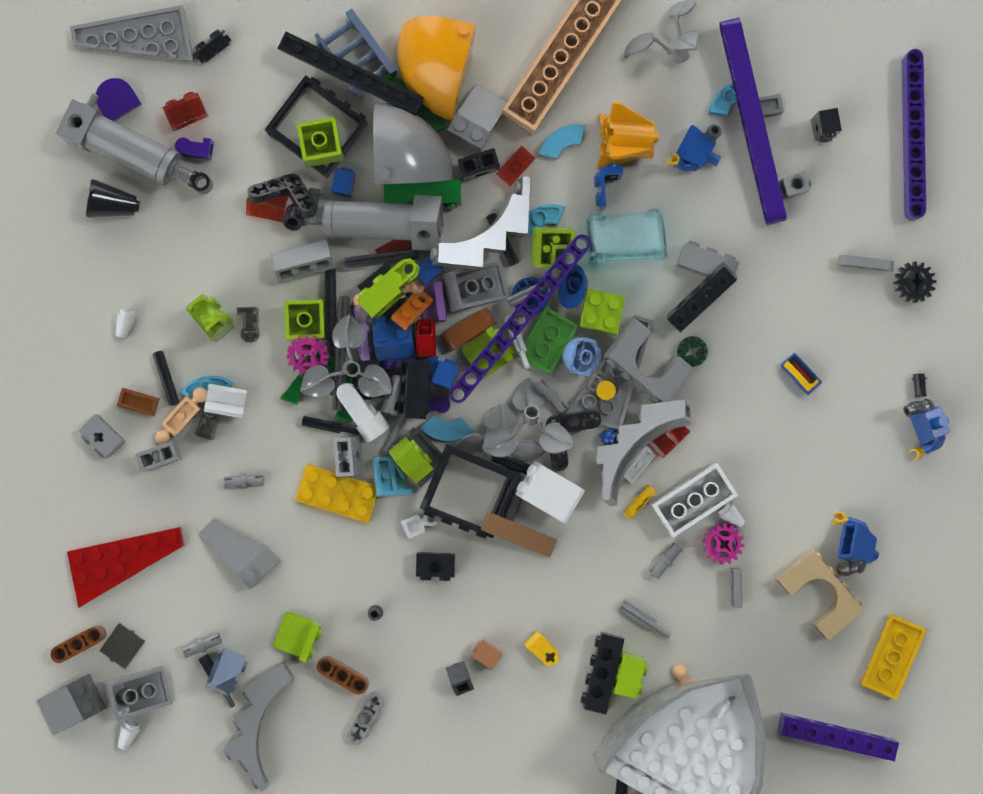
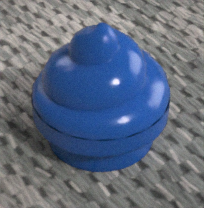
[599,429,618,445]

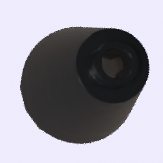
[86,179,140,218]

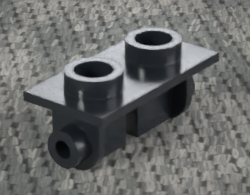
[193,29,232,64]

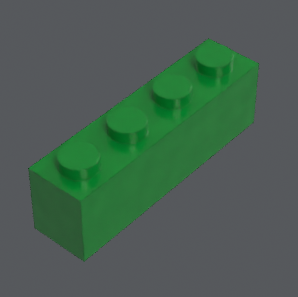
[384,179,461,209]

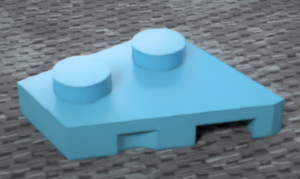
[372,457,414,497]

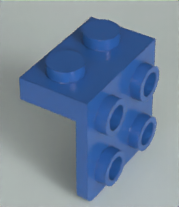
[594,163,624,211]

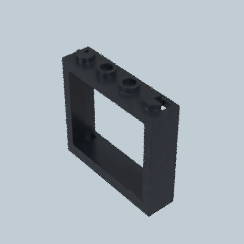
[264,75,368,179]
[420,444,520,539]

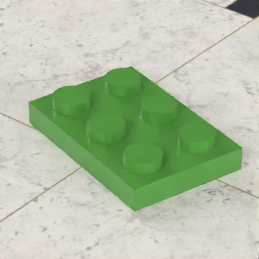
[517,307,579,375]

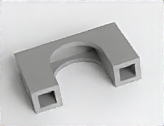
[603,320,694,403]

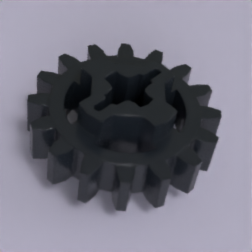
[893,261,937,303]

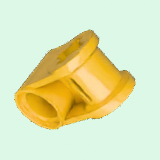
[524,630,559,666]

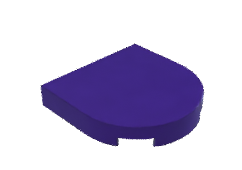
[96,78,142,121]

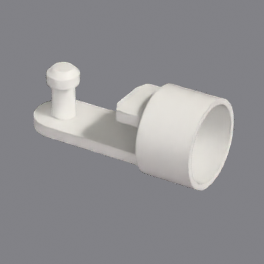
[336,383,390,443]

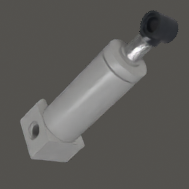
[55,93,213,194]
[283,195,444,251]

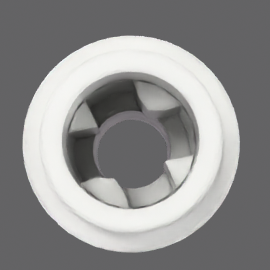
[115,309,136,338]
[717,502,745,529]
[117,719,140,750]

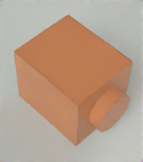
[472,639,503,670]

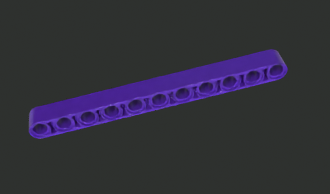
[719,17,787,225]
[450,234,591,404]

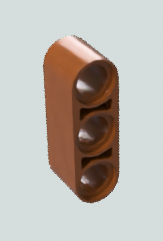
[440,307,497,352]
[50,625,107,663]
[317,656,369,695]

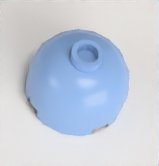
[563,337,601,376]

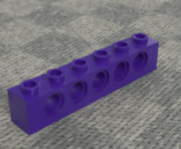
[777,712,899,762]

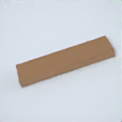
[481,512,557,557]

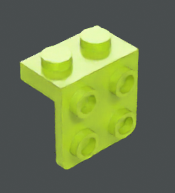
[462,326,514,379]
[273,611,323,663]

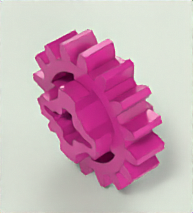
[286,334,329,375]
[702,523,745,565]

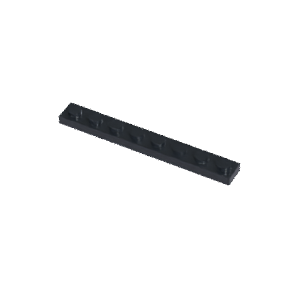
[277,31,424,116]

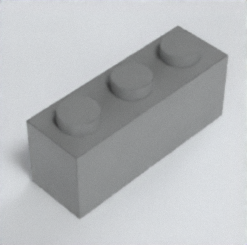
[271,239,335,283]
[675,241,739,277]

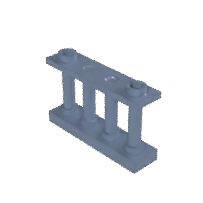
[315,8,397,100]

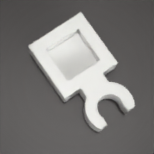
[401,514,437,539]

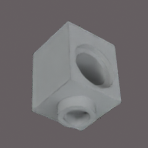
[779,171,811,199]

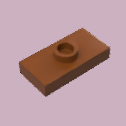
[117,388,160,417]

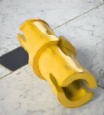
[623,484,657,521]

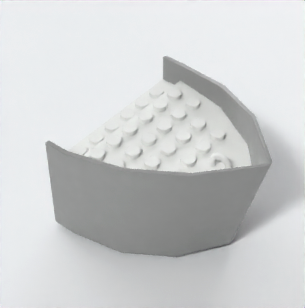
[593,674,766,794]

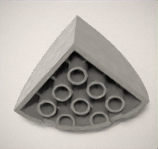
[373,104,455,184]

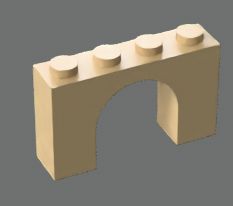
[776,550,864,641]

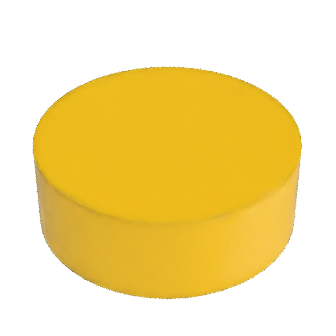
[596,381,616,400]

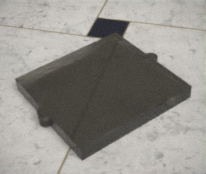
[100,623,145,669]

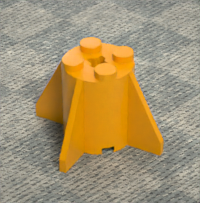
[596,102,659,170]

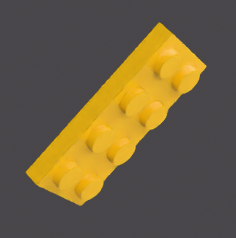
[295,464,377,524]
[860,613,927,700]

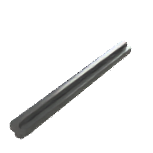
[332,296,350,411]

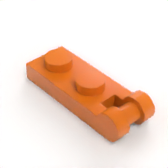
[391,290,435,331]

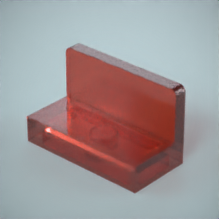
[246,190,289,222]

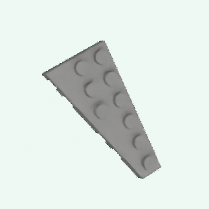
[70,5,194,62]
[567,315,653,430]

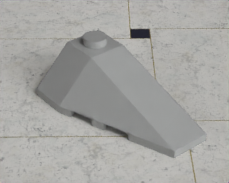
[200,519,281,589]

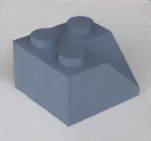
[205,648,247,695]

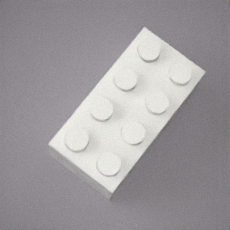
[650,463,738,538]

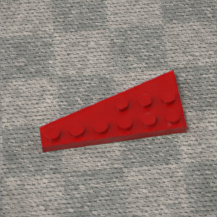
[67,527,185,608]

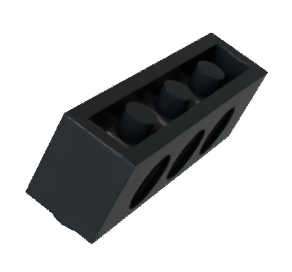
[667,262,737,333]
[580,632,625,715]

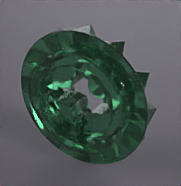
[677,336,708,367]

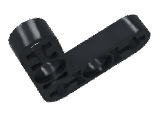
[248,174,316,218]
[546,410,601,471]

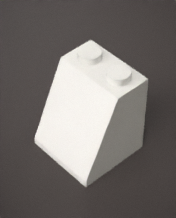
[516,461,585,524]

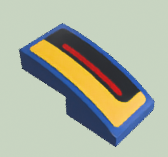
[780,353,822,395]

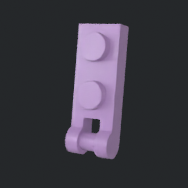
[354,306,372,361]

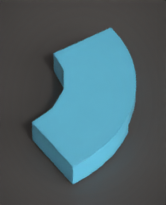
[708,83,737,116]
[539,125,585,159]
[528,204,565,235]
[180,376,234,398]
[420,415,474,441]

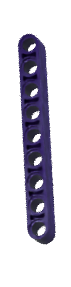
[902,49,926,221]

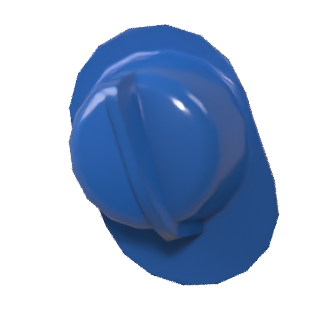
[558,264,589,309]

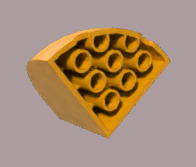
[397,16,476,121]

